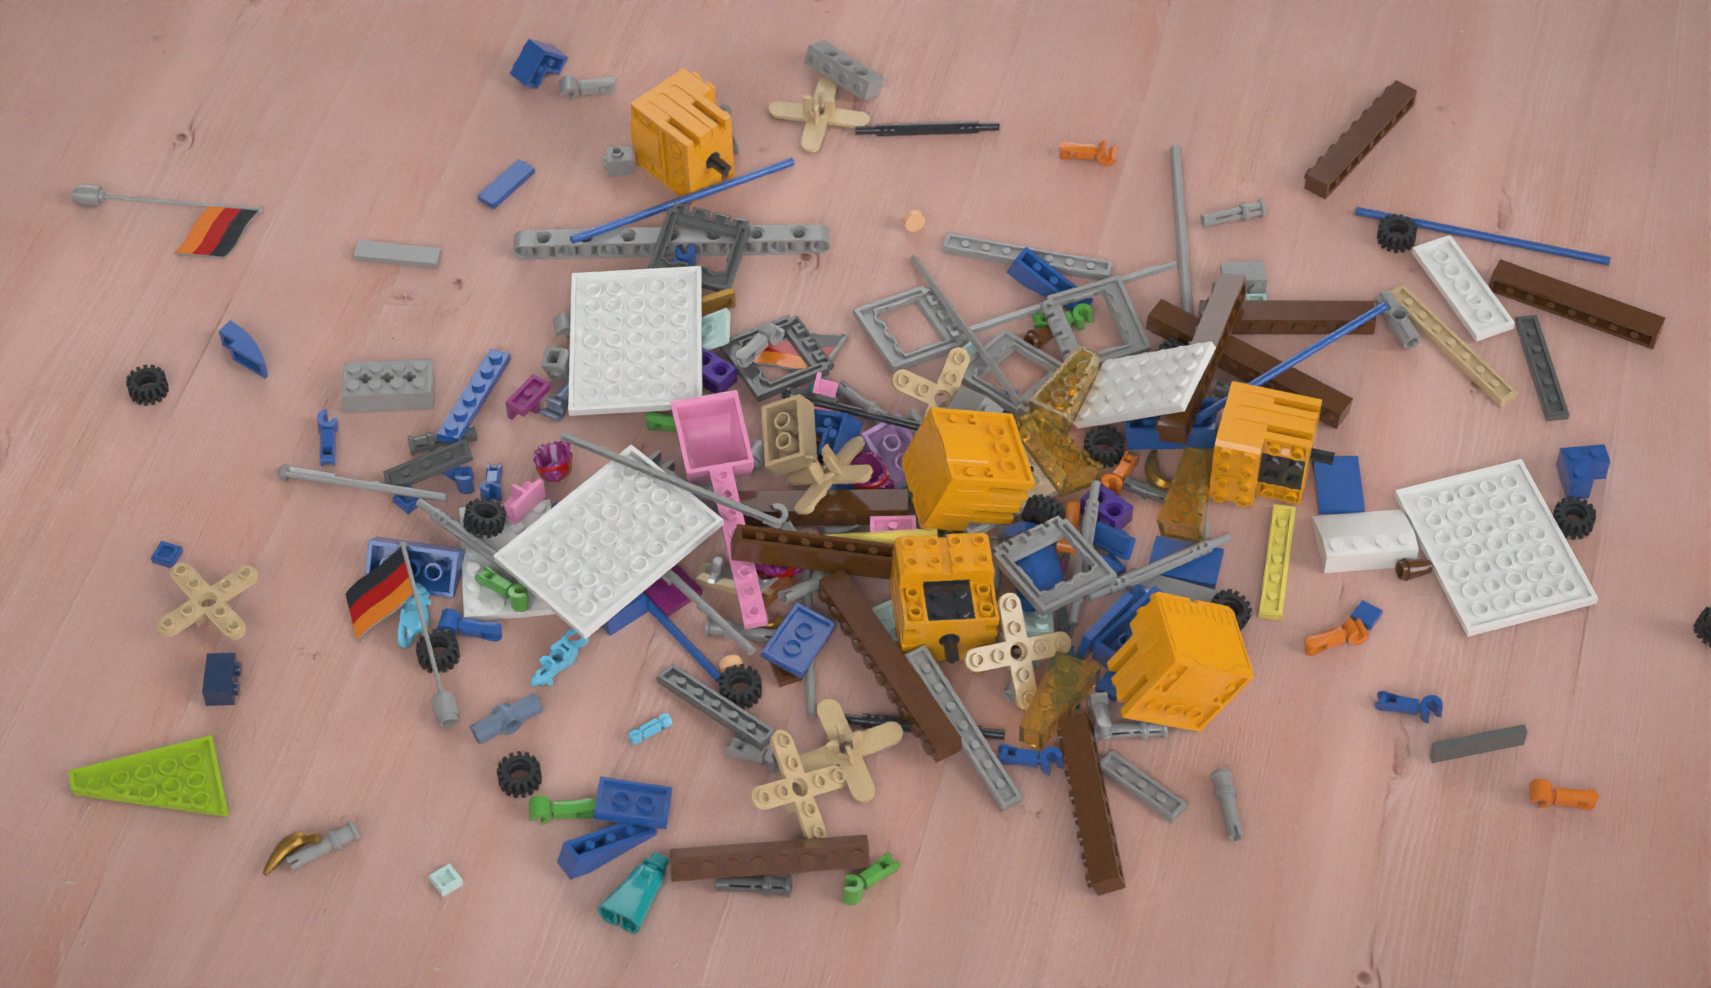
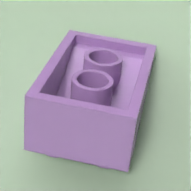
[860,413,913,489]

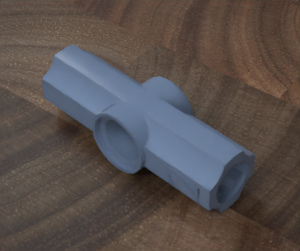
[470,693,543,744]

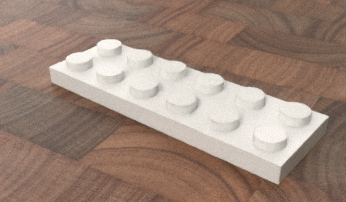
[1412,235,1515,342]

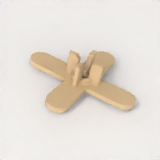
[769,78,870,153]
[891,347,970,420]
[788,436,873,515]
[156,563,259,640]
[964,593,1071,711]
[799,699,903,803]
[749,730,846,839]

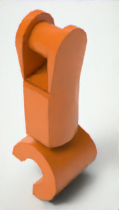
[1059,140,1117,166]
[1101,450,1140,497]
[1057,501,1080,554]
[1304,618,1369,656]
[1529,778,1599,810]

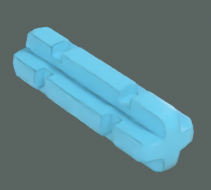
[628,713,672,745]

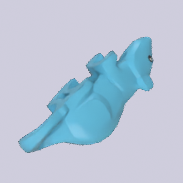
[398,583,431,648]
[530,628,589,687]

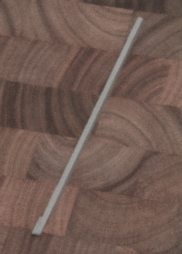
[910,255,1022,408]
[950,261,1177,340]
[559,431,783,529]

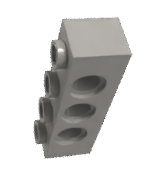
[804,40,884,101]

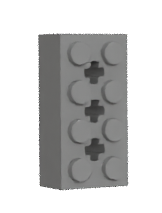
[342,359,436,413]

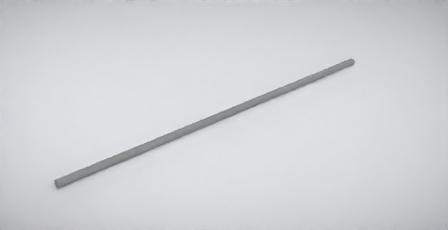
[1170,145,1211,542]

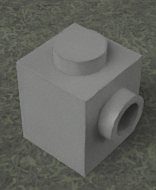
[603,145,634,177]
[540,347,570,381]

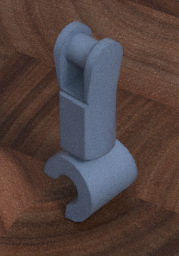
[539,378,569,422]

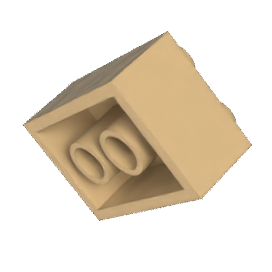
[761,394,817,476]

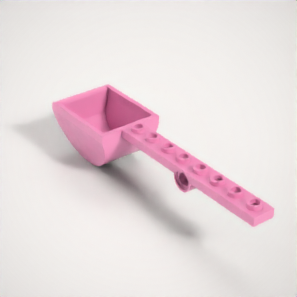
[670,390,768,630]

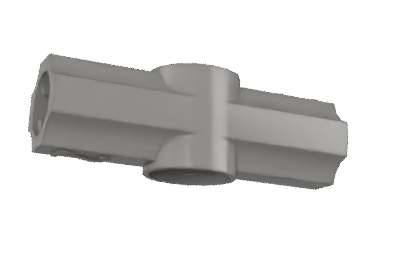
[1374,290,1421,350]

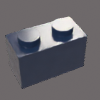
[202,653,242,706]

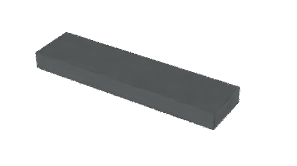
[383,439,474,487]
[1430,725,1528,763]

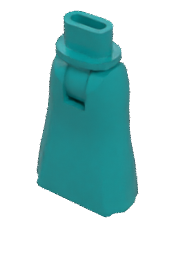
[597,852,669,935]

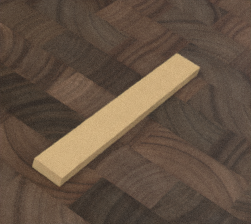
[1389,284,1518,407]

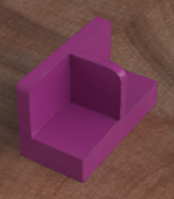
[506,374,551,420]

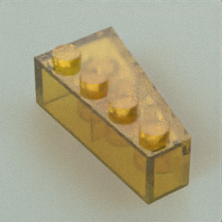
[1029,345,1100,436]
[1017,410,1104,497]
[1157,447,1211,543]
[1019,650,1101,749]

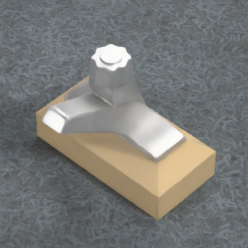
[695,557,736,594]

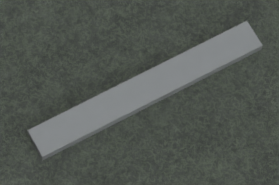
[942,233,1114,281]
[904,645,1023,812]

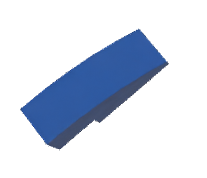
[219,320,268,379]

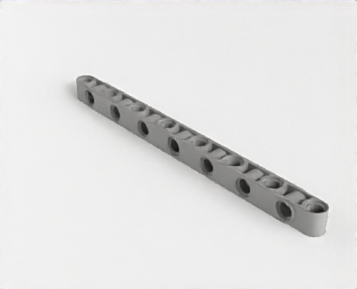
[513,224,830,260]

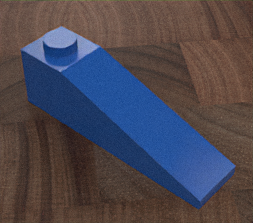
[1006,247,1093,311]
[557,823,657,879]

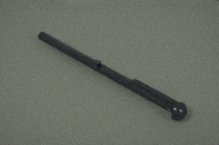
[781,387,921,431]

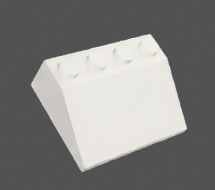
[1312,509,1419,573]

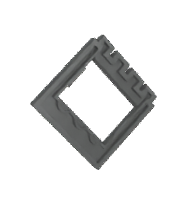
[647,203,751,292]
[719,315,835,402]

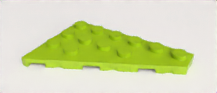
[68,735,229,817]

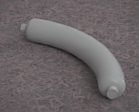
[821,524,865,535]

